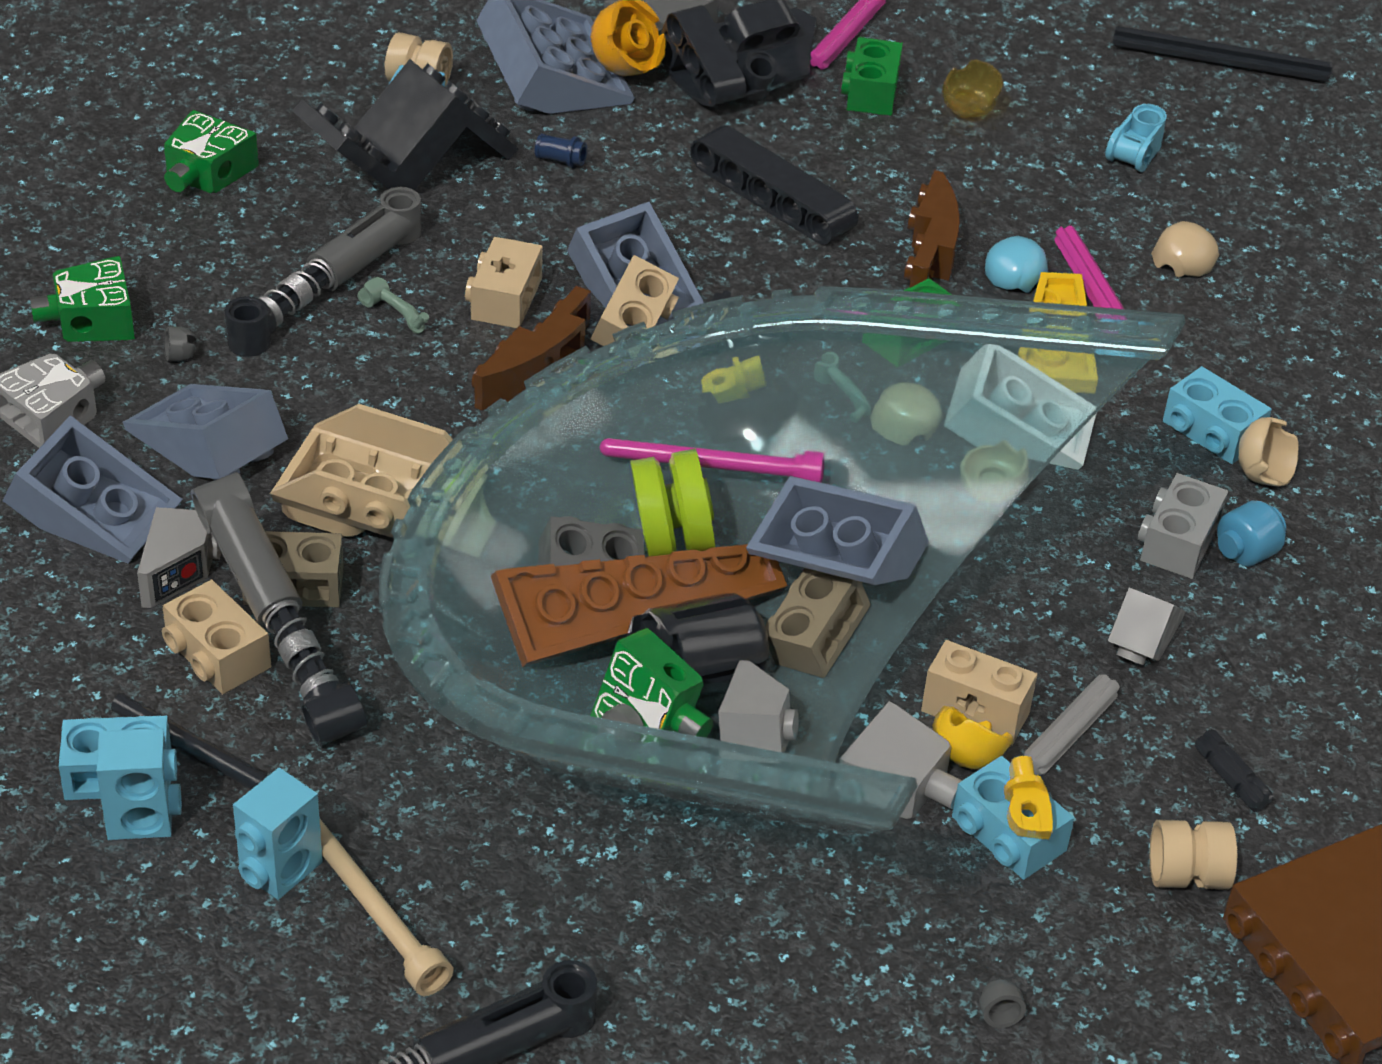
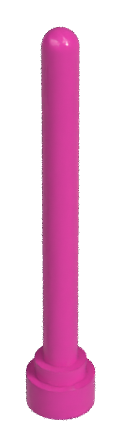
[600,438,825,483]

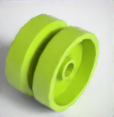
[630,448,715,557]

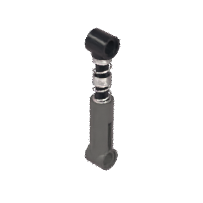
[224,187,422,357]
[191,472,367,747]

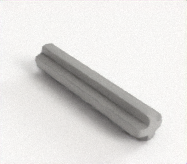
[1024,674,1120,775]

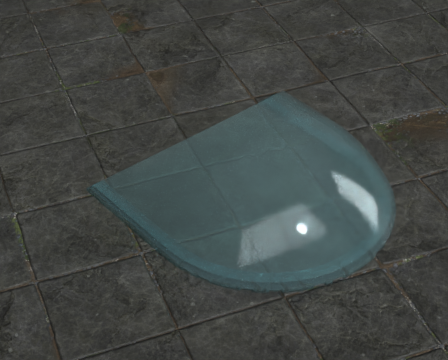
[379,287,1186,835]

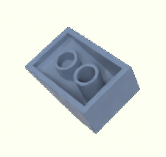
[567,202,706,329]
[123,384,288,480]
[3,415,183,564]

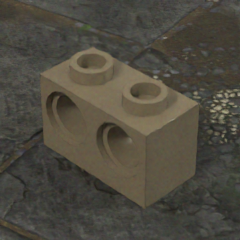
[242,531,344,607]
[765,568,871,678]

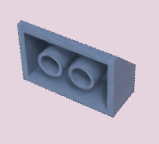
[746,476,929,585]

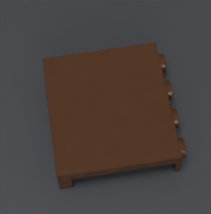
[1223,824,1382,1064]

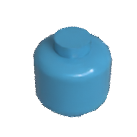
[1217,500,1286,567]

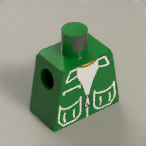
[164,110,259,193]
[30,256,135,342]
[589,628,714,751]

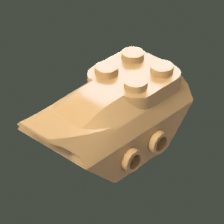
[270,404,495,561]

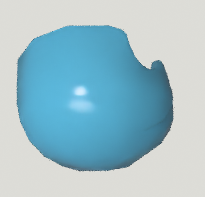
[985,236,1048,293]

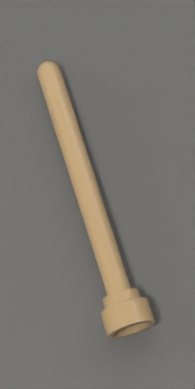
[320,819,453,996]

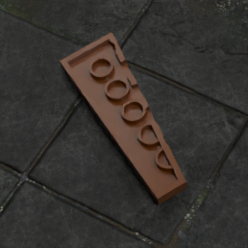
[490,544,787,668]

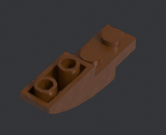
[904,170,960,287]
[471,286,591,411]

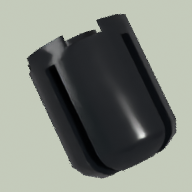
[627,593,769,699]

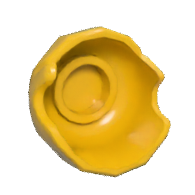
[933,706,1013,770]

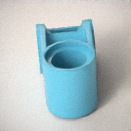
[1105,104,1167,172]

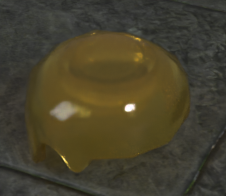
[941,60,1004,118]

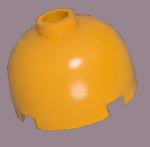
[591,0,666,76]

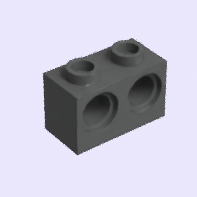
[538,516,644,566]

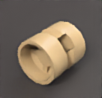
[385,32,453,85]
[1150,820,1237,889]

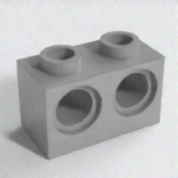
[1138,473,1229,579]

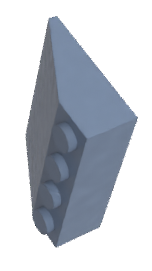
[476,0,635,114]

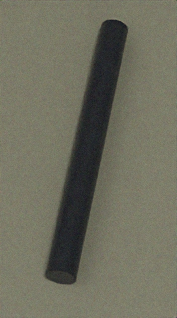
[111,693,268,789]

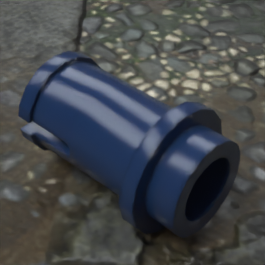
[535,133,588,168]

